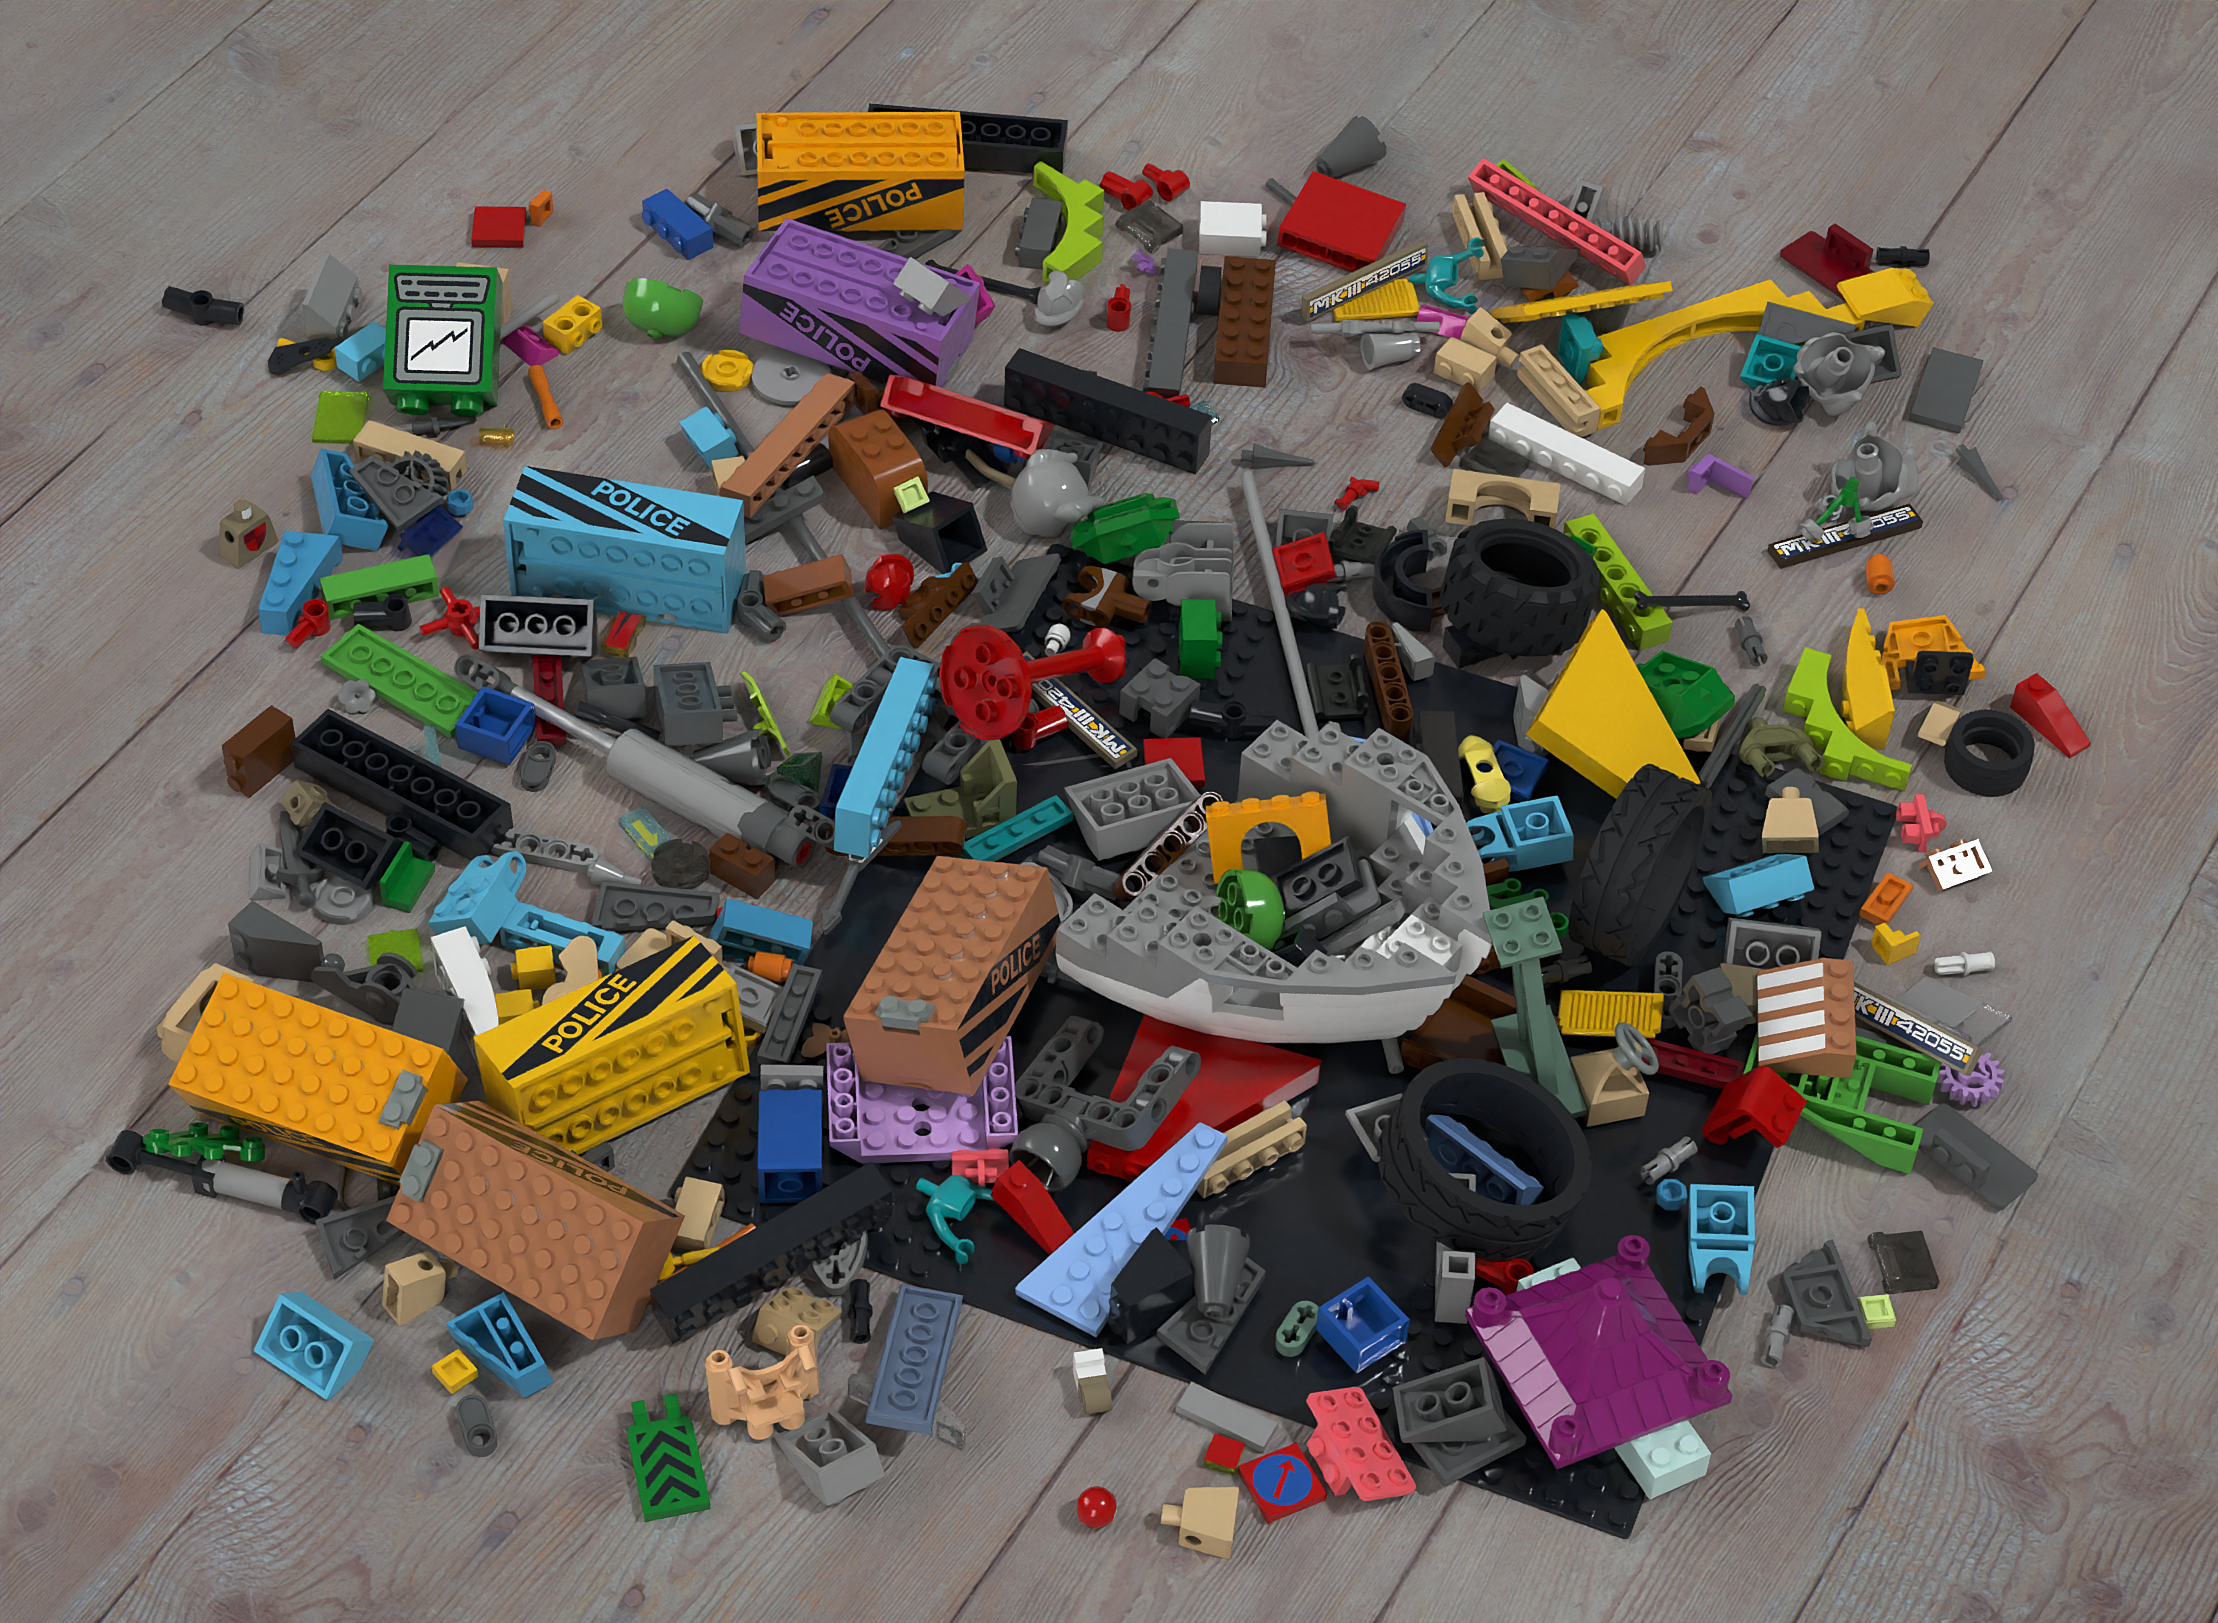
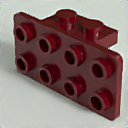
[1780,223,1874,302]

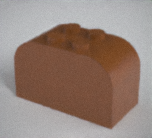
[828,409,928,530]

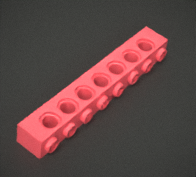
[1468,158,1646,285]

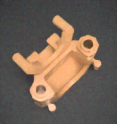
[705,1325,820,1440]

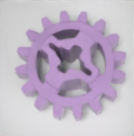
[1937,1052,2004,1107]

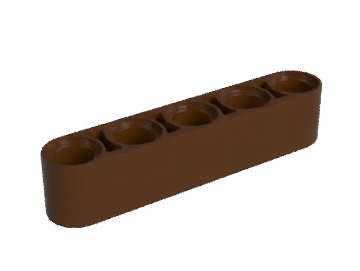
[1364,621,1413,740]
[1113,791,1223,902]
[825,816,968,856]

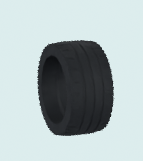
[1944,709,2035,797]

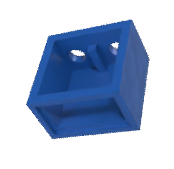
[455,686,536,765]
[1316,1276,1410,1373]

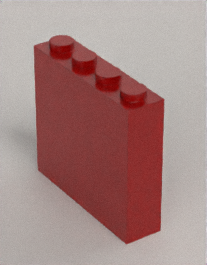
[1277,171,1406,272]

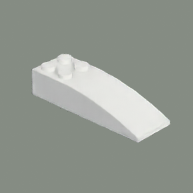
[431,926,499,1070]

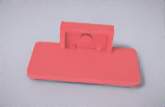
[1306,1387,1416,1501]

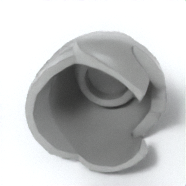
[1035,270,1087,326]

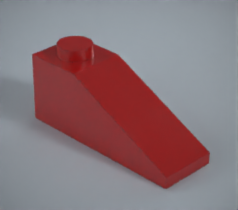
[2010,673,2091,758]
[991,1160,1075,1255]

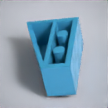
[710,898,813,965]
[446,1292,553,1398]

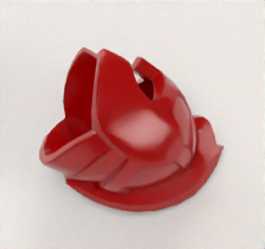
[864,554,914,611]

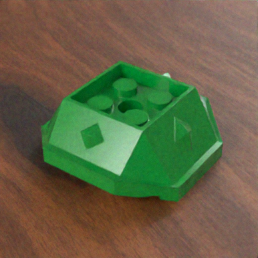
[1070,493,1180,564]
[1637,650,1735,739]

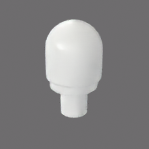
[1045,624,1070,656]

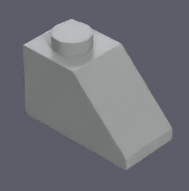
[1569,179,1608,224]

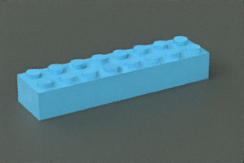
[834,657,937,858]

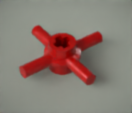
[419,587,480,650]

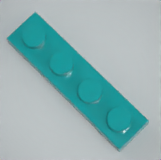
[962,795,1073,862]

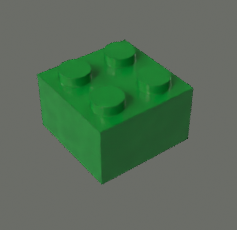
[1179,599,1222,679]

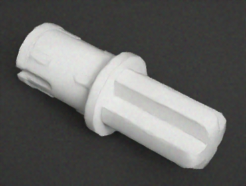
[1934,952,1995,976]

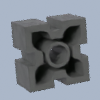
[1668,967,1752,1054]

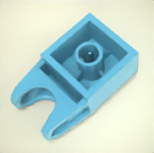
[1466,796,1574,871]
[428,851,526,944]
[1688,1184,1755,1295]

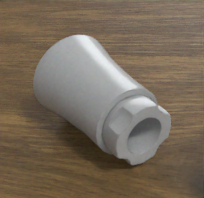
[1360,332,1421,370]

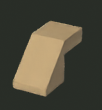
[1918,700,1964,746]

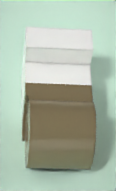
[1073,1348,1112,1414]

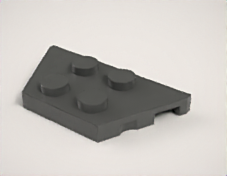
[1780,1240,1872,1347]

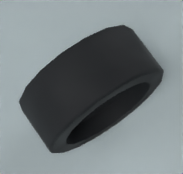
[1197,265,1222,316]

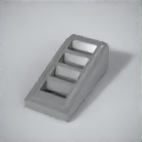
[1391,622,1435,681]

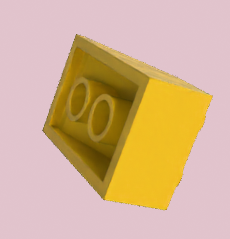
[1837,268,1934,327]

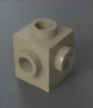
[280,780,334,827]

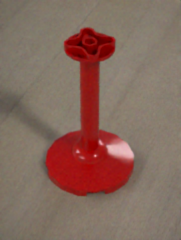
[939,625,1126,740]

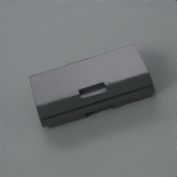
[1765,768,1849,836]

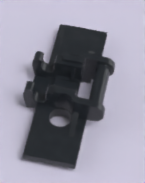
[908,415,1008,488]

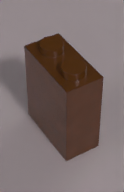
[222,705,296,798]

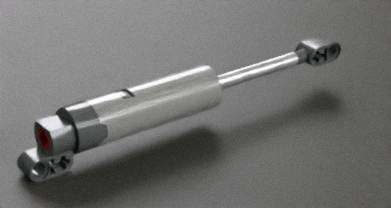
[454,654,835,869]

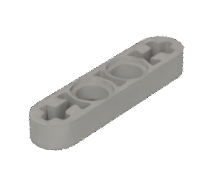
[490,829,599,873]

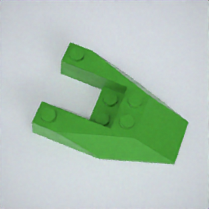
[1744,1033,1942,1174]

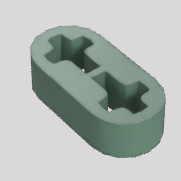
[1275,1301,1318,1357]

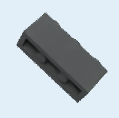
[1015,198,1062,270]

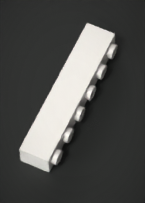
[1488,403,1645,506]

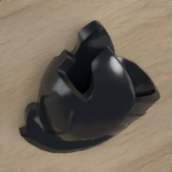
[1749,378,1810,426]
[1285,583,1347,629]

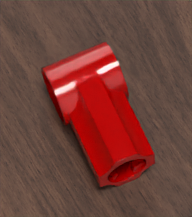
[1100,171,1153,212]
[1011,705,1068,750]
[1475,1257,1533,1296]

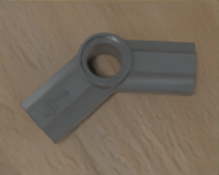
[738,570,786,642]
[1037,845,1120,900]

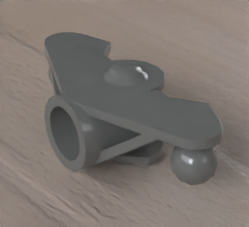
[311,952,453,1025]

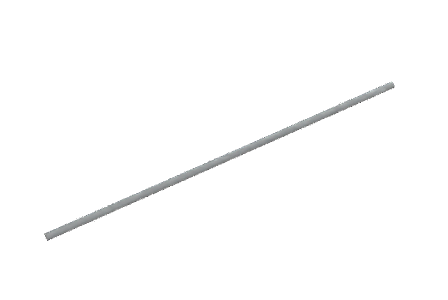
[1240,471,1404,1074]

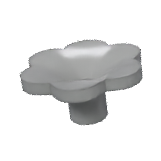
[339,679,376,713]

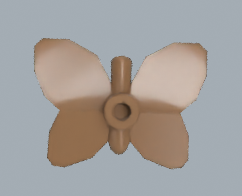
[801,1023,850,1058]

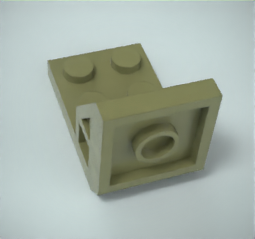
[904,739,1017,838]

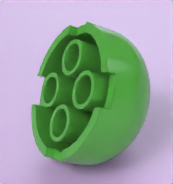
[622,278,703,339]
[1214,870,1285,951]

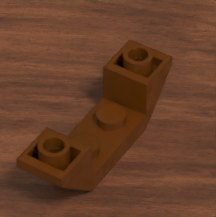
[1643,386,1715,466]

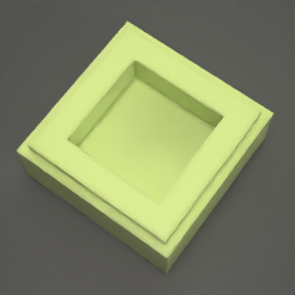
[893,477,930,513]
[1857,1294,1896,1329]

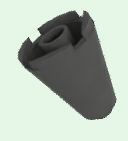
[1316,116,1387,178]
[689,729,771,786]
[1186,1224,1250,1319]

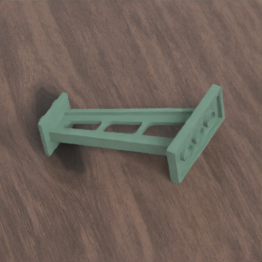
[1483,896,1587,1119]

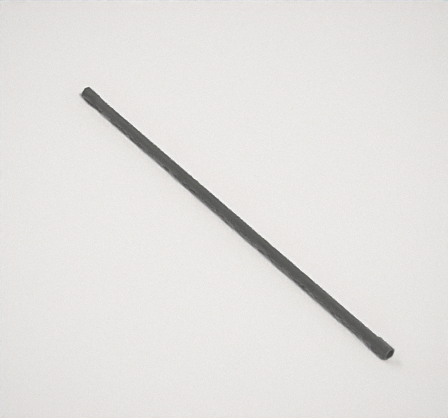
[677,352,947,744]

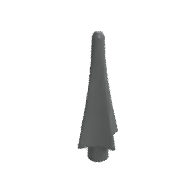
[1241,444,1315,469]
[1955,444,2003,501]

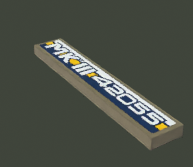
[1302,240,1428,321]
[1023,652,1137,769]
[1854,981,1983,1076]

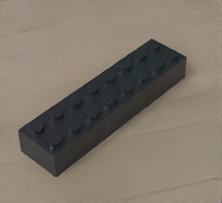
[868,103,1068,174]
[1004,348,1212,474]
[290,709,513,861]
[650,1161,892,1344]

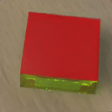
[1203,1433,1246,1476]

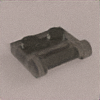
[1115,200,1183,254]
[1458,437,1529,478]
[1867,1230,1940,1294]

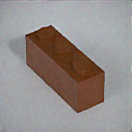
[763,554,854,617]

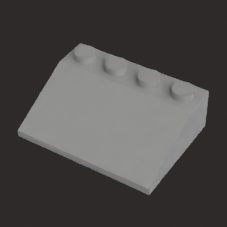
[1064,758,1207,860]

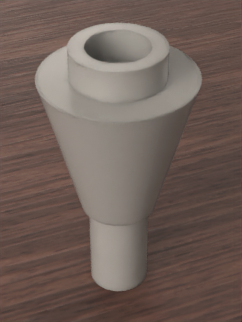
[587,857,643,885]

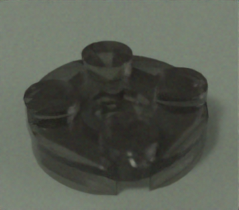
[651,839,710,890]

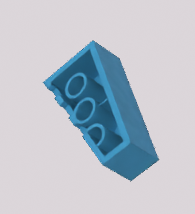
[311,448,388,551]
[258,531,343,636]

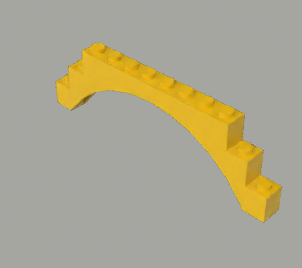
[1585,279,1865,430]

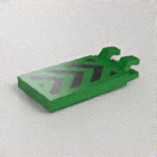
[626,1393,711,1522]

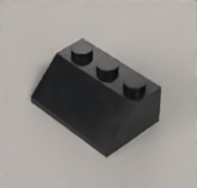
[294,802,402,890]

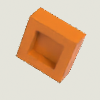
[529,190,554,227]

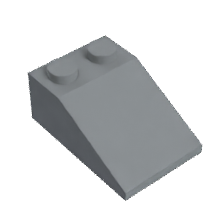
[774,1407,885,1507]

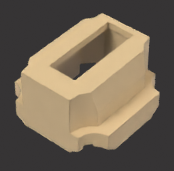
[157,963,255,1063]

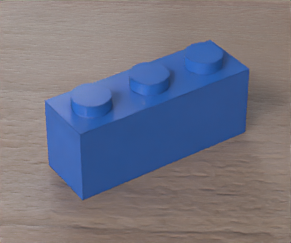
[642,189,713,260]

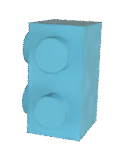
[334,321,386,382]
[679,406,738,470]

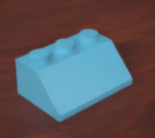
[1703,854,1814,918]
[254,1291,375,1400]

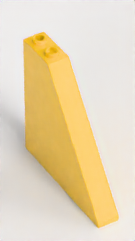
[1525,609,1701,799]

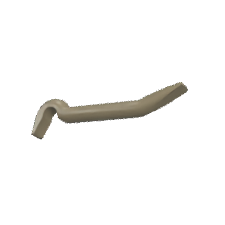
[966,449,1016,489]

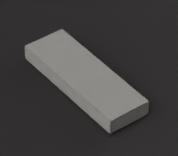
[1176,1382,1278,1453]

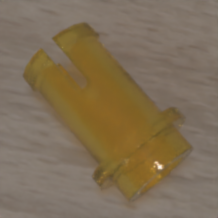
[479,426,514,447]

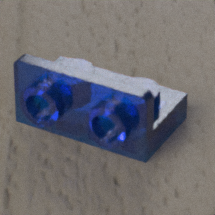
[397,505,463,558]

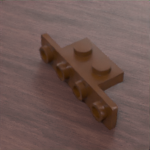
[1430,382,1495,467]
[897,562,978,648]

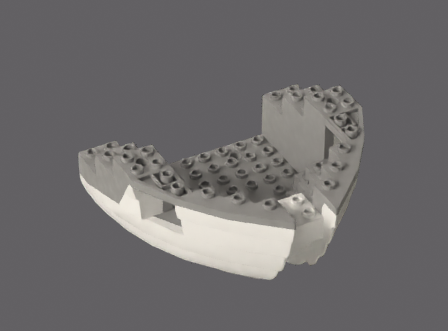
[1056,720,1492,1043]

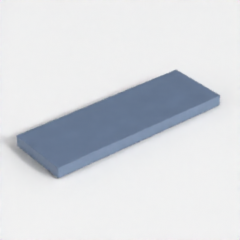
[866,1284,963,1435]

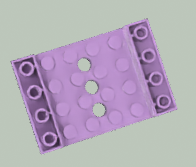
[826,1036,1018,1164]

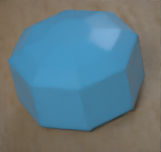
[446,489,474,516]
[1655,1179,1687,1210]

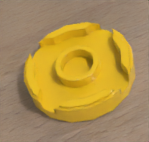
[701,350,754,392]

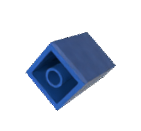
[758,1088,822,1203]

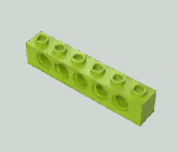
[1563,513,1673,650]

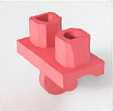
[1896,794,1947,852]
[952,1148,1009,1187]

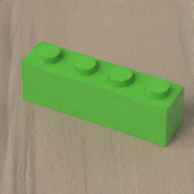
[319,554,439,620]

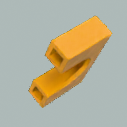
[1206,791,1332,884]

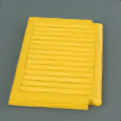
[1332,278,1420,322]
[1558,990,1664,1038]

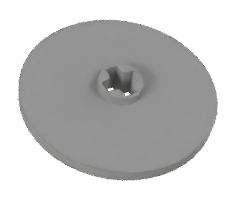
[751,348,831,405]

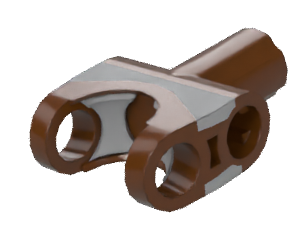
[1062,566,1152,628]

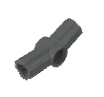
[685,193,754,247]

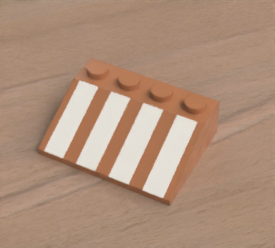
[1756,958,1856,1078]

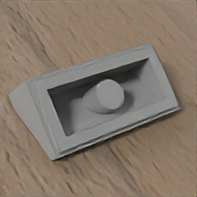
[249,843,287,900]

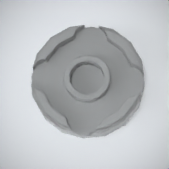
[314,876,374,925]

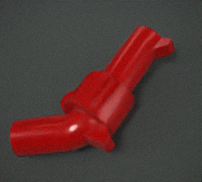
[1334,476,1379,510]

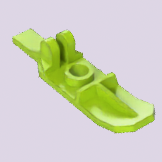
[739,671,791,757]

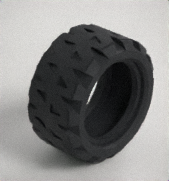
[1440,519,1600,657]

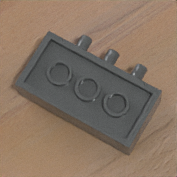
[653,662,738,748]

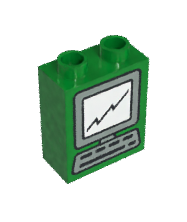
[383,264,503,417]

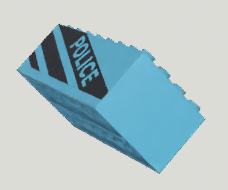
[503,466,746,634]

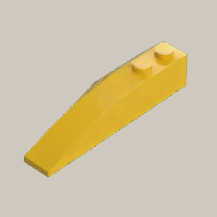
[1840,608,1895,750]

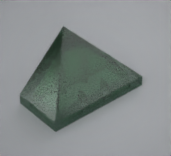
[776,751,822,792]

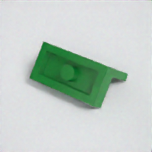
[380,841,435,913]

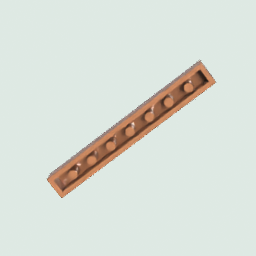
[719,373,855,518]

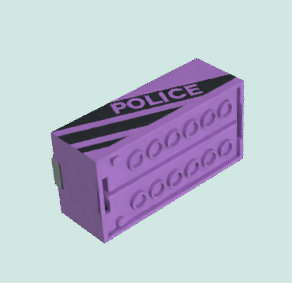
[739,218,980,388]

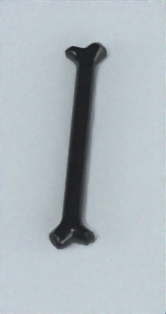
[925,259,1041,305]
[1633,591,1750,611]

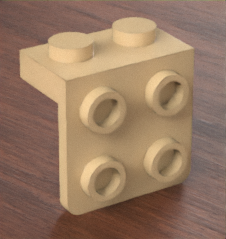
[752,1287,842,1356]

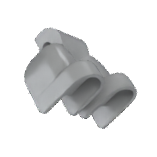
[1132,523,1234,622]

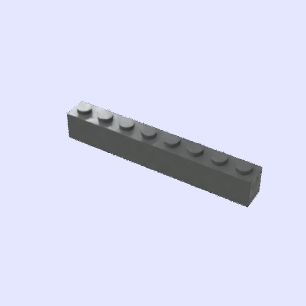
[1143,248,1198,399]

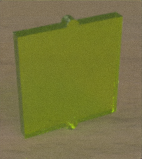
[367,928,423,973]

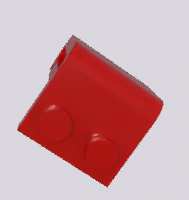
[1702,1066,1807,1148]

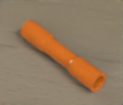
[528,365,563,429]

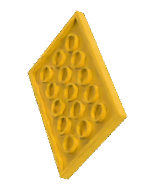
[1490,281,1673,323]

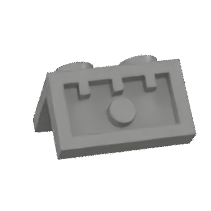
[760,1065,823,1112]

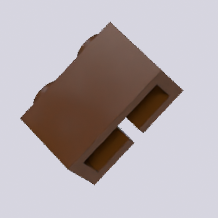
[709,833,775,900]

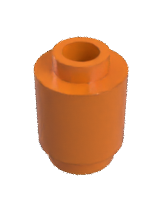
[1865,554,1895,594]
[748,951,793,985]

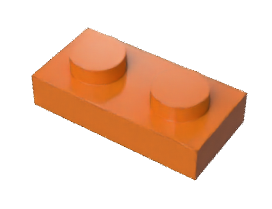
[1859,872,1914,925]

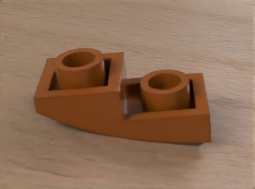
[1520,272,1579,302]

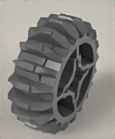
[385,450,449,523]

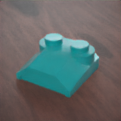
[1556,313,1603,386]
[1740,334,1802,389]

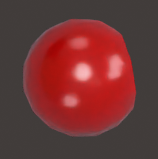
[1077,1486,1117,1529]

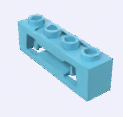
[500,901,625,978]

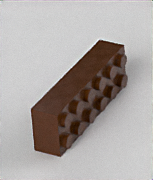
[1213,256,1276,388]

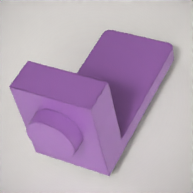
[1687,454,1754,498]

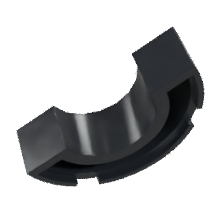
[1372,530,1433,632]

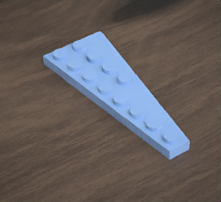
[1015,1122,1228,1337]

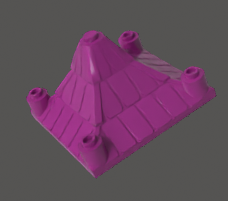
[1465,1235,1733,1469]

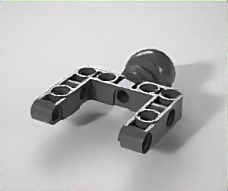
[830,622,992,785]
[1009,1015,1201,1194]

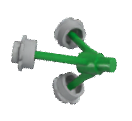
[1800,477,1874,543]

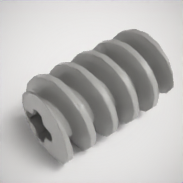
[1610,216,1663,252]

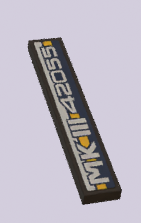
[1767,504,1923,569]

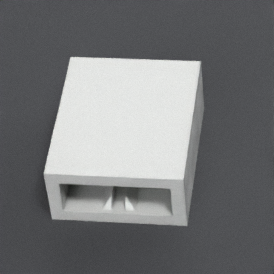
[1199,201,1266,257]

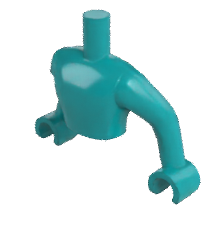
[1410,237,1485,314]
[916,1174,995,1264]

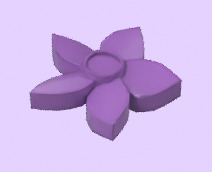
[1131,248,1157,275]

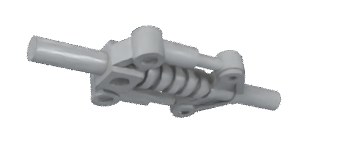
[1310,320,1440,336]

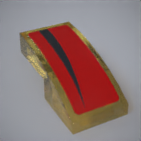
[600,610,646,657]

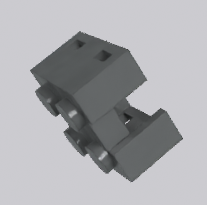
[1119,658,1200,739]

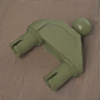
[1739,717,1824,777]

